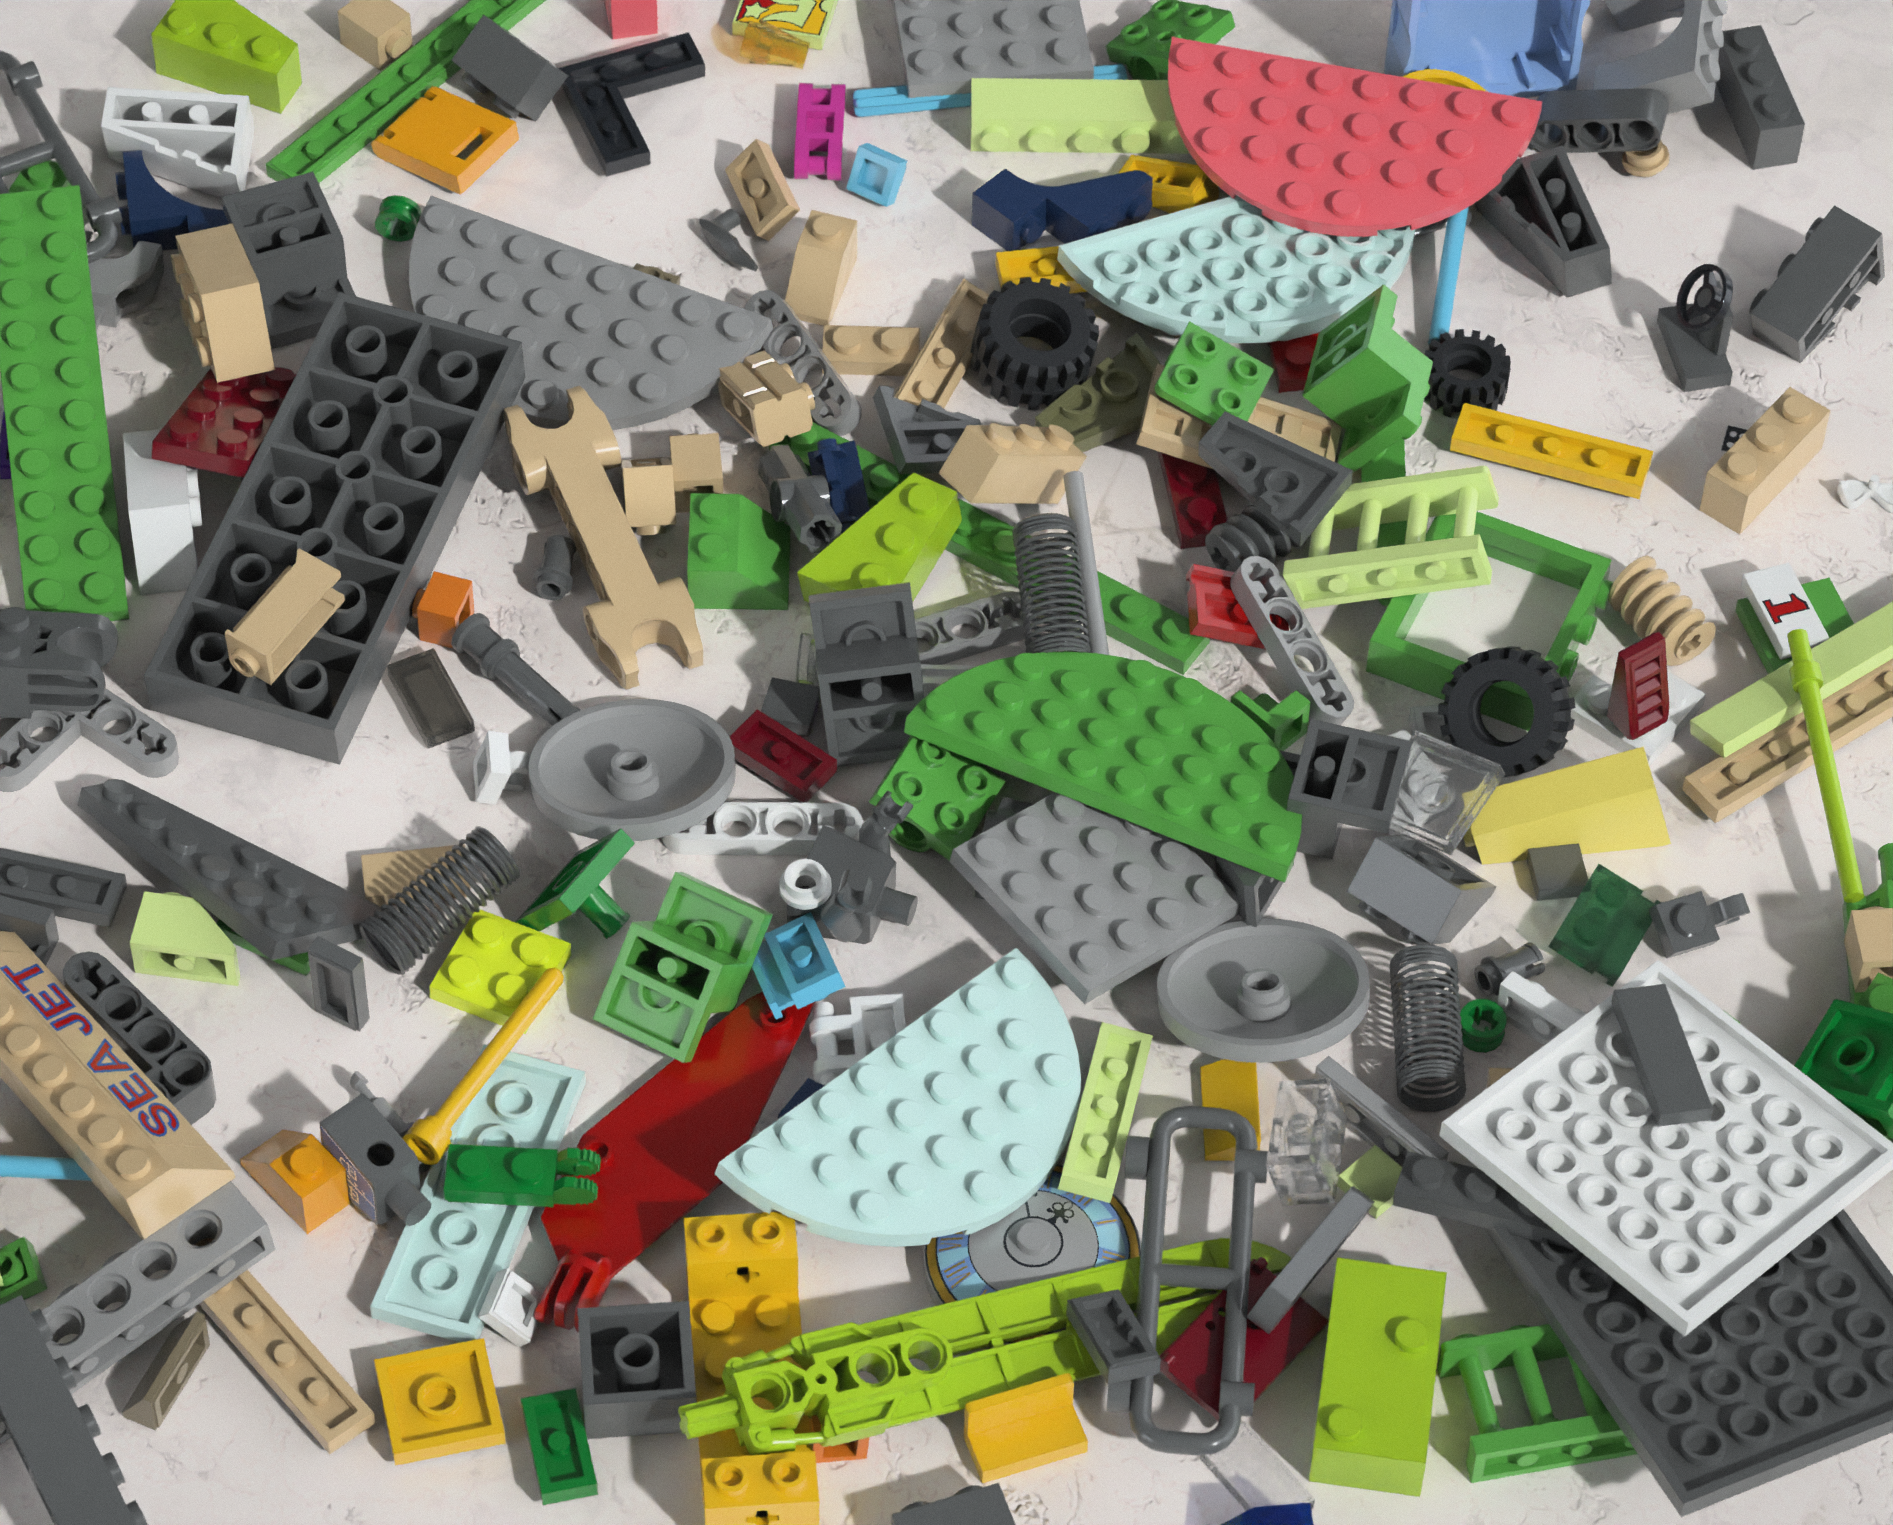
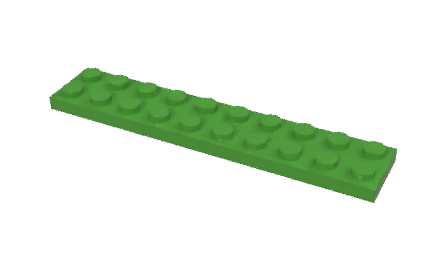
[0,185,130,621]

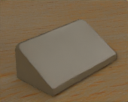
[122,1311,210,1431]

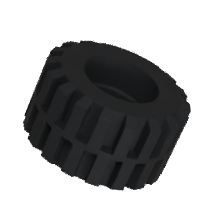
[970,277,1099,410]
[1438,646,1576,777]

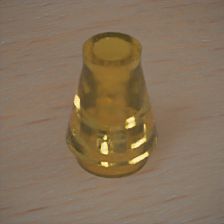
[739,19,810,69]

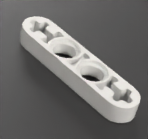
[662,802,863,855]

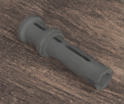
[451,613,581,726]

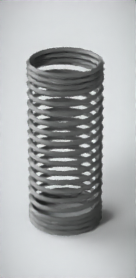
[1012,513,1091,653]
[359,826,520,975]
[1389,944,1466,1112]

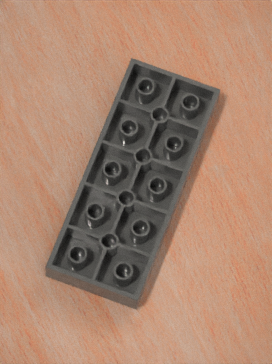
[144,292,525,765]

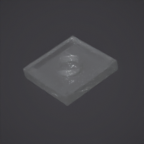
[1390,731,1505,855]

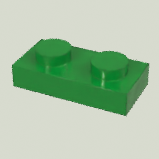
[521,1388,598,1505]

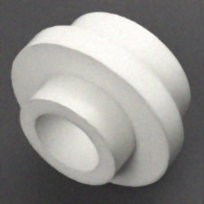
[779,859,832,910]

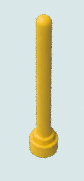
[402,968,564,1165]

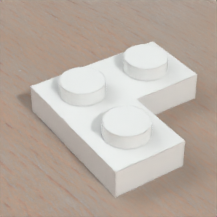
[1571,671,1706,767]

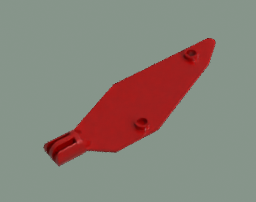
[534,991,816,1333]

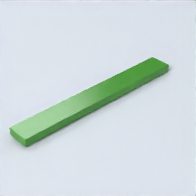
[266,0,546,183]

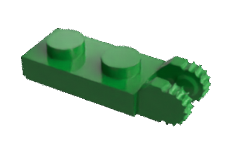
[444,1144,601,1207]

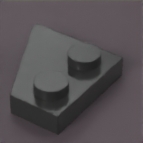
[873,386,981,474]

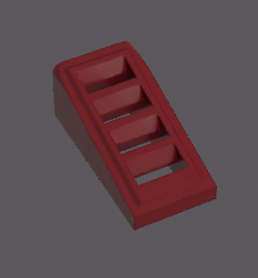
[1607,631,1669,740]

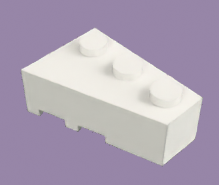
[101,87,255,199]
[123,429,203,595]

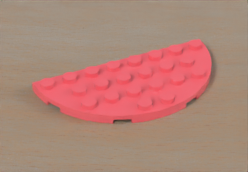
[1168,37,1542,237]

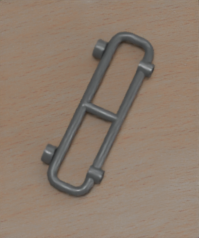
[0,51,122,263]
[1107,1106,1268,1456]

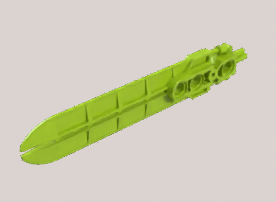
[678,1238,1291,1455]

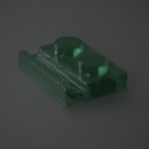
[1548,864,1662,987]

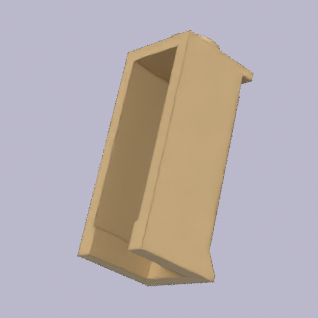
[225,548,345,685]

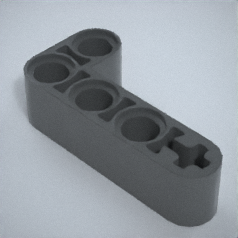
[63,952,216,1125]

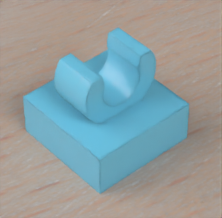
[846,143,907,207]

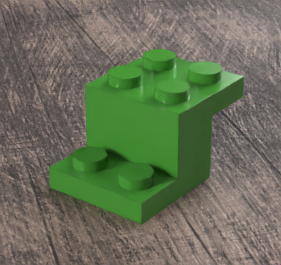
[1302,284,1433,473]
[593,872,773,1063]

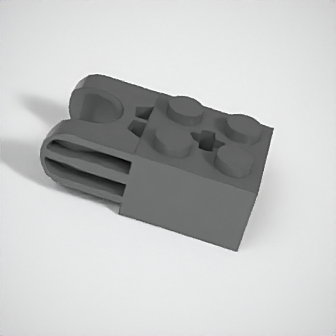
[0,607,118,719]

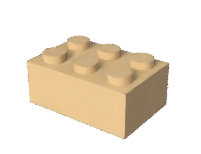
[171,224,275,383]

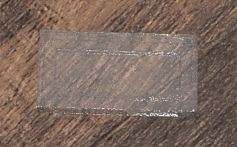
[1200,1420,1315,1525]

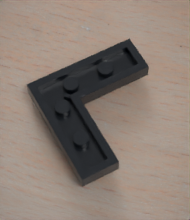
[559,32,705,177]

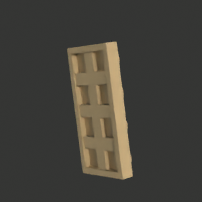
[1136,363,1342,469]

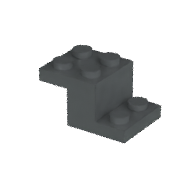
[221,172,356,349]
[809,582,925,767]
[1279,719,1412,859]

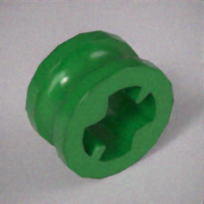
[375,195,422,242]
[1460,999,1507,1053]

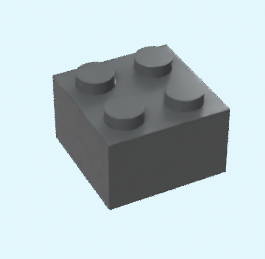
[578,1301,697,1439]

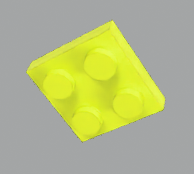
[429,909,571,1034]

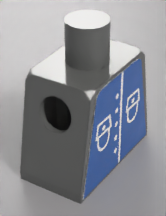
[319,1093,431,1226]

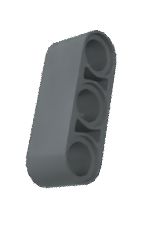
[1530,88,1669,153]

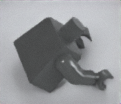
[787,790,918,944]

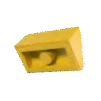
[1200,1059,1261,1161]

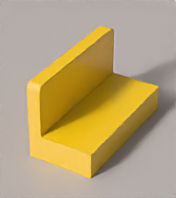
[963,1373,1088,1484]

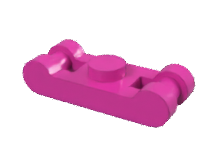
[794,83,846,181]

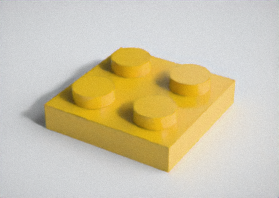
[374,1338,506,1466]

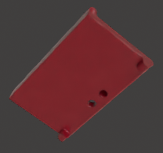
[1159,1257,1329,1420]

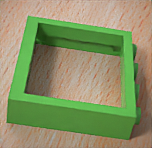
[1366,511,1613,731]

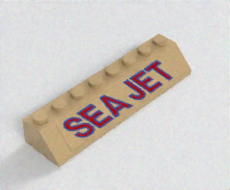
[0,931,236,1240]

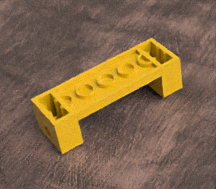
[684,1211,819,1525]

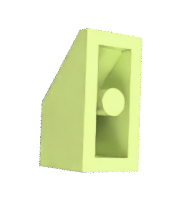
[130,891,240,986]

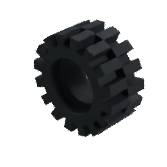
[1424,329,1511,418]

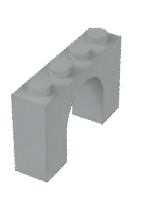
[1593,0,1727,115]

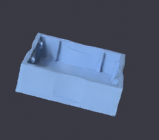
[1384,0,1590,98]

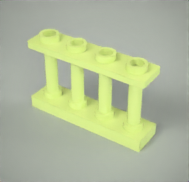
[1283,466,1499,609]

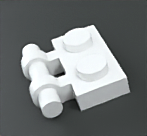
[809,994,906,1085]

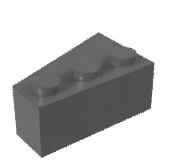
[1749,205,1885,363]

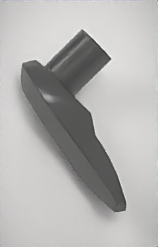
[700,208,758,272]

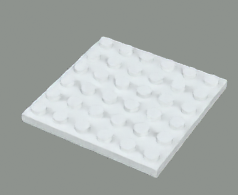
[1439,960,1893,1337]

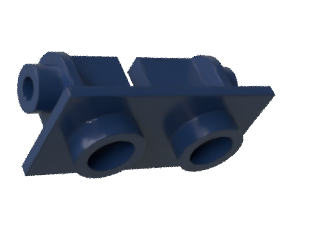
[807,438,870,534]

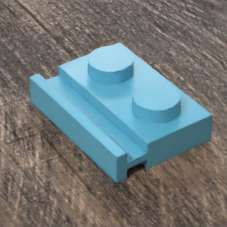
[752,912,846,1020]

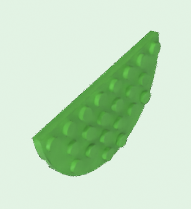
[904,651,1302,883]

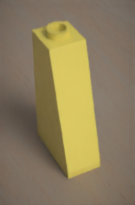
[1458,746,1671,865]

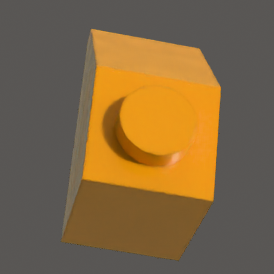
[240,1129,350,1234]

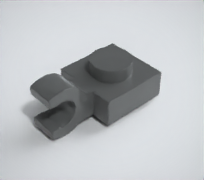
[1649,891,1750,958]

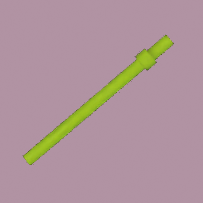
[1787,629,1864,903]

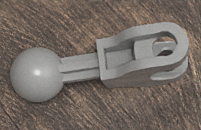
[85,230,164,330]

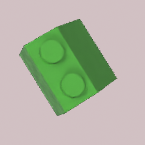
[687,493,791,610]

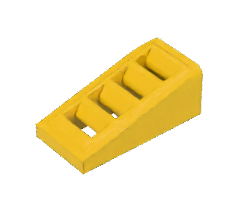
[1118,155,1219,213]

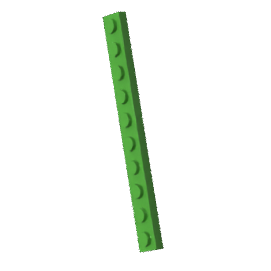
[769,422,1210,675]

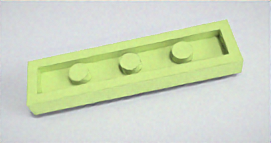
[1058,1022,1153,1203]

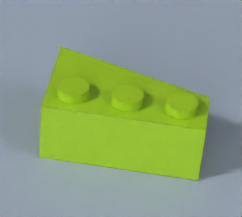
[151,0,302,114]
[797,472,962,603]

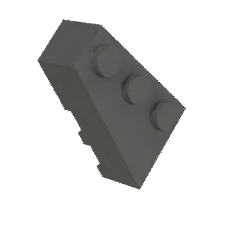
[1475,145,1612,298]

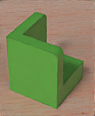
[1230,690,1311,751]

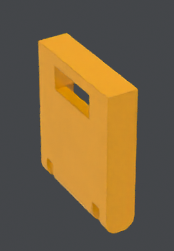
[372,86,519,195]

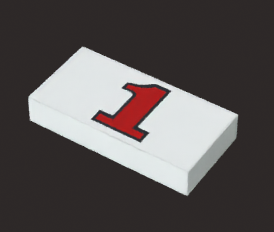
[1741,563,1829,660]

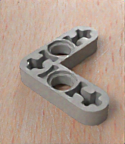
[0,688,179,792]

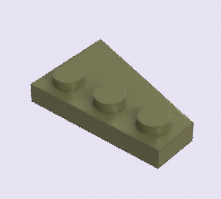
[1035,333,1162,452]

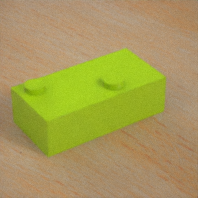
[1309,1257,1447,1497]

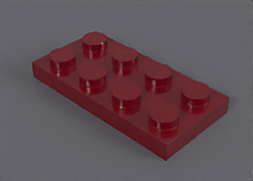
[151,367,297,478]

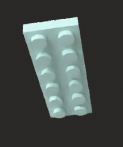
[370,1044,586,1343]

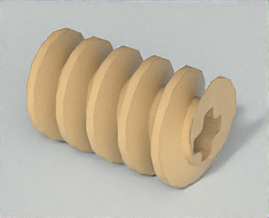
[1609,555,1716,666]

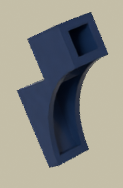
[115,150,229,251]

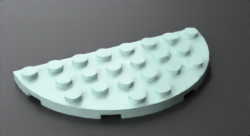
[1057,196,1415,343]
[715,948,1081,1247]

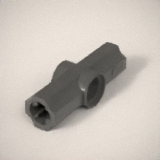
[758,445,842,553]

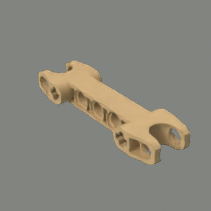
[504,386,703,690]

